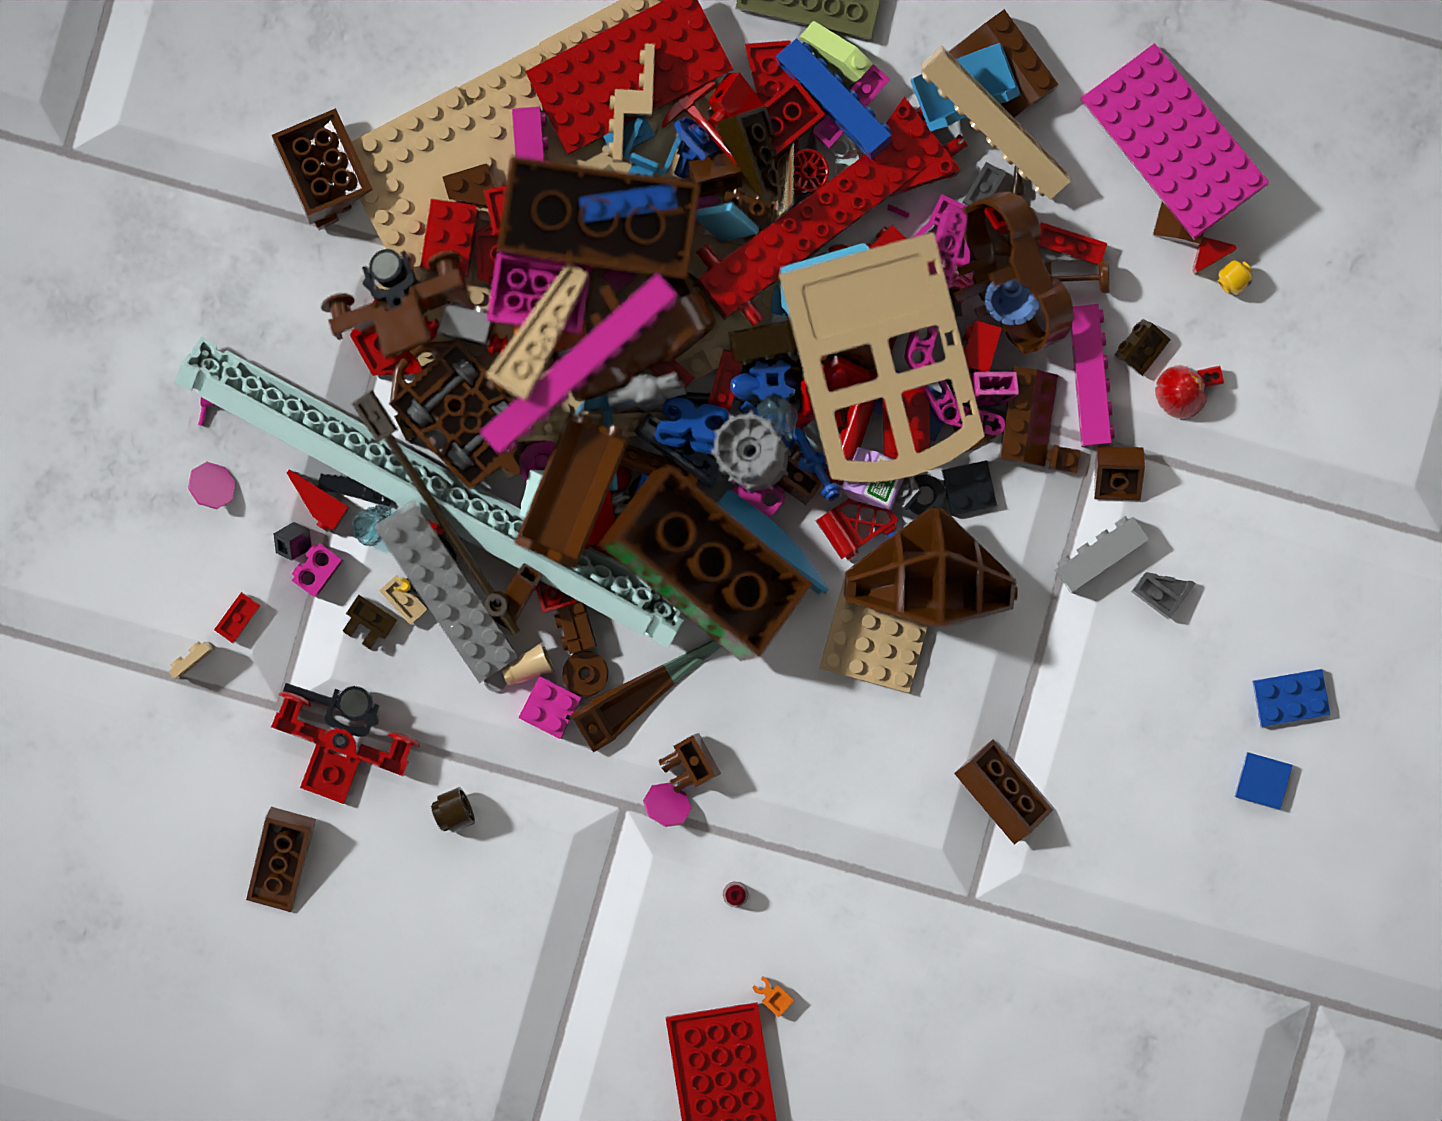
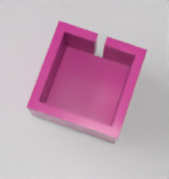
[518,676,582,739]

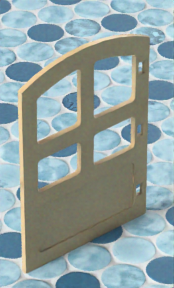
[779,232,984,482]

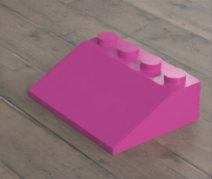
[487,252,591,334]

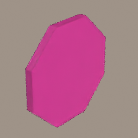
[188,462,235,510]
[643,783,692,827]

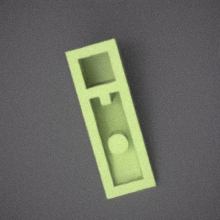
[799,21,873,86]

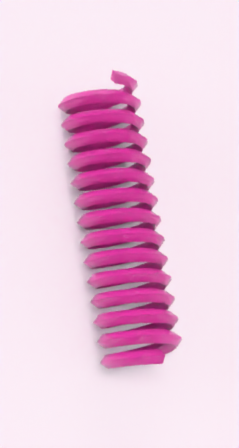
[887,204,910,219]

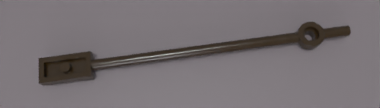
[351,390,520,636]

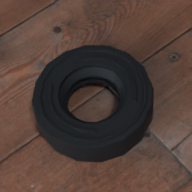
[909,475,946,515]

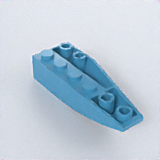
[718,489,829,595]

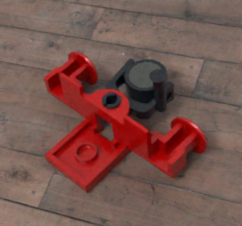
[271,686,420,804]

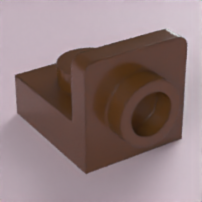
[1046,445,1081,473]

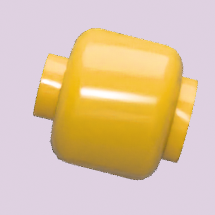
[1217,260,1253,295]

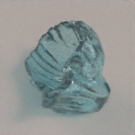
[756,394,798,441]
[352,505,391,546]

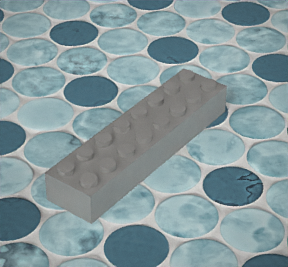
[374,500,518,683]

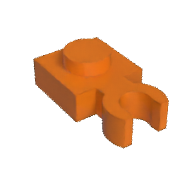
[752,976,795,1017]

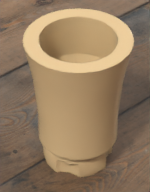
[501,643,554,686]

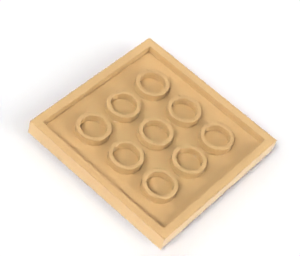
[819,580,928,693]

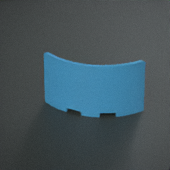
[911,43,1021,132]

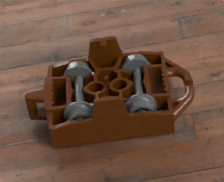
[389,340,526,490]

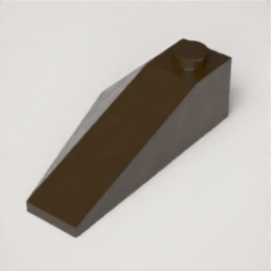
[716,105,782,206]

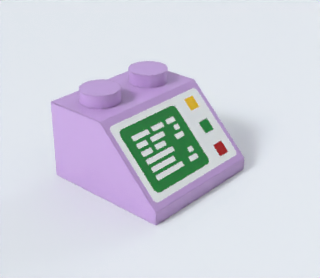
[841,447,904,510]

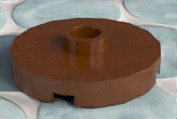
[562,650,609,697]

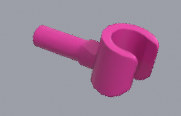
[198,397,215,426]

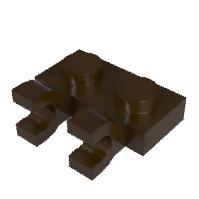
[342,594,398,650]

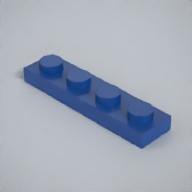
[579,185,677,222]

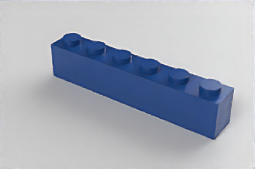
[776,38,892,160]

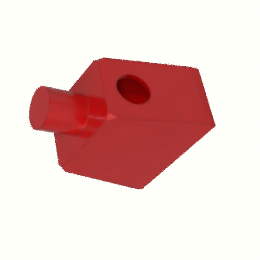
[709,72,764,129]

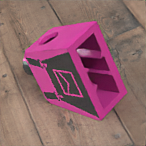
[969,372,1019,406]

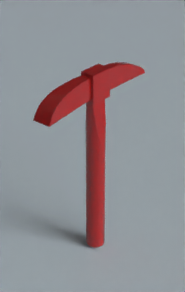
[662,82,737,165]

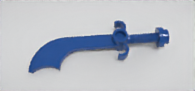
[759,399,840,501]

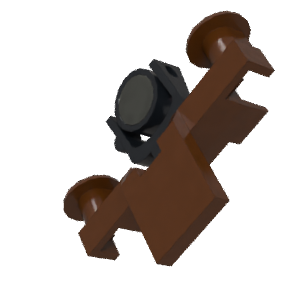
[321,249,468,359]

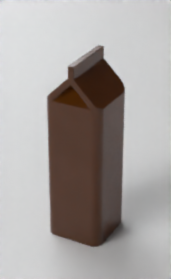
[492,563,543,630]

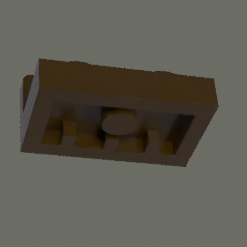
[1115,319,1171,376]

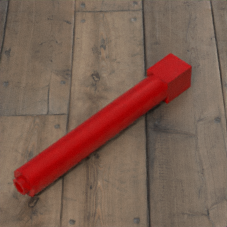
[825,335,898,486]

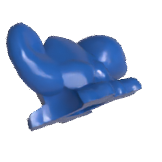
[730,360,799,401]

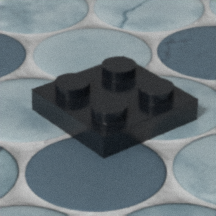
[941,460,997,515]

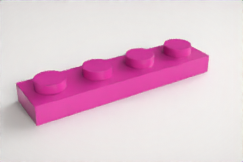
[811,64,890,149]

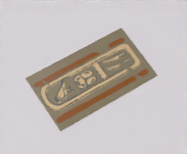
[771,142,794,224]

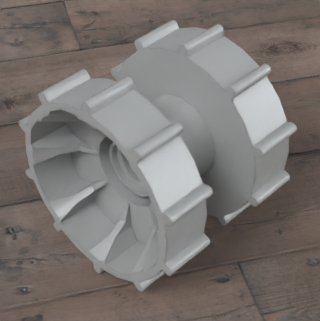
[711,411,791,494]

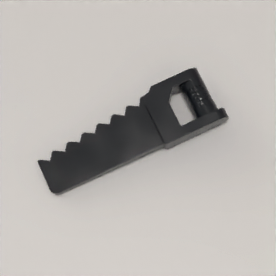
[318,473,391,507]

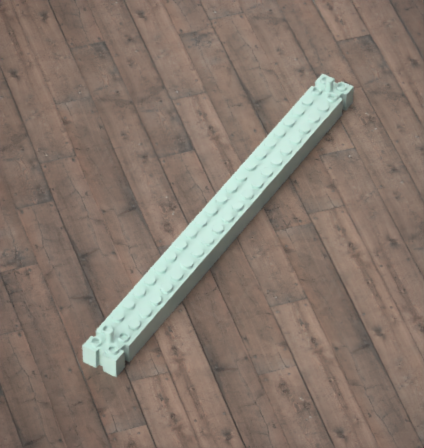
[175,337,686,649]

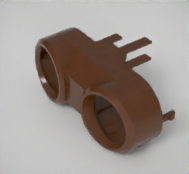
[952,191,1073,355]
[552,278,716,402]

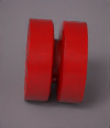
[793,149,829,196]

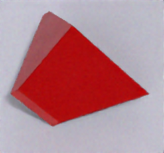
[536,580,578,614]

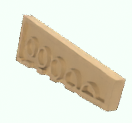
[487,262,589,402]

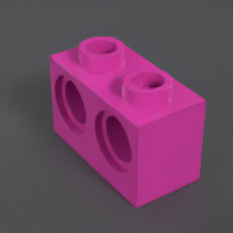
[733,484,786,518]
[291,543,344,598]

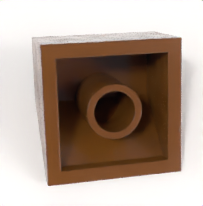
[1094,446,1145,501]

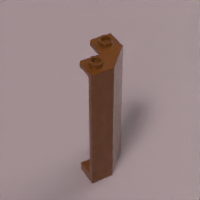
[514,412,630,569]

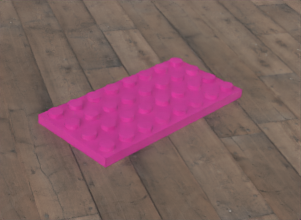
[1081,43,1269,240]

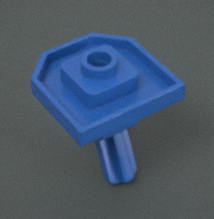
[674,116,721,178]

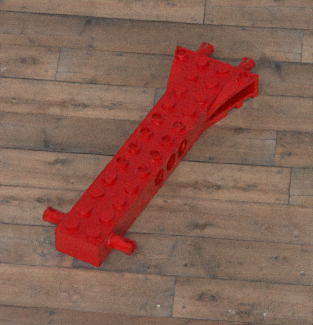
[696,96,968,327]

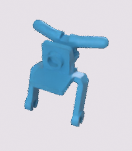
[624,118,682,177]

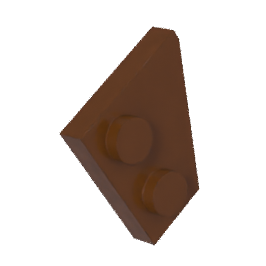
[442,163,494,206]

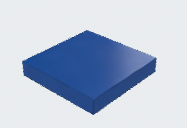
[1234,752,1293,810]

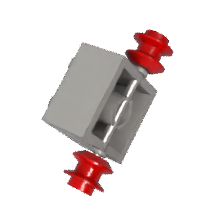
[424,302,511,355]

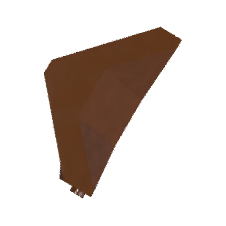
[843,508,1018,627]

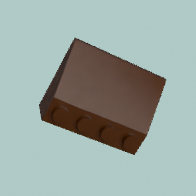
[949,9,1059,119]
[271,108,373,225]

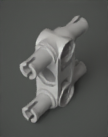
[607,372,686,413]

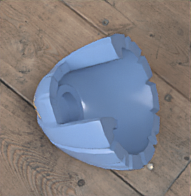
[985,279,1039,325]

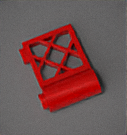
[816,498,899,561]

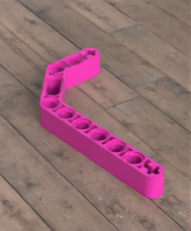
[904,208,1005,435]

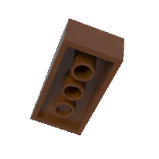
[246,807,316,912]

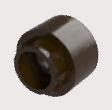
[431,787,475,833]

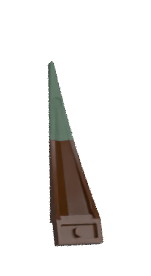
[570,640,722,753]

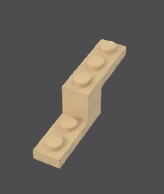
[608,44,655,163]

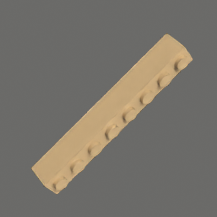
[921,45,1071,200]

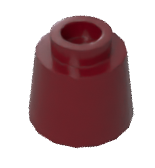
[723,881,749,907]

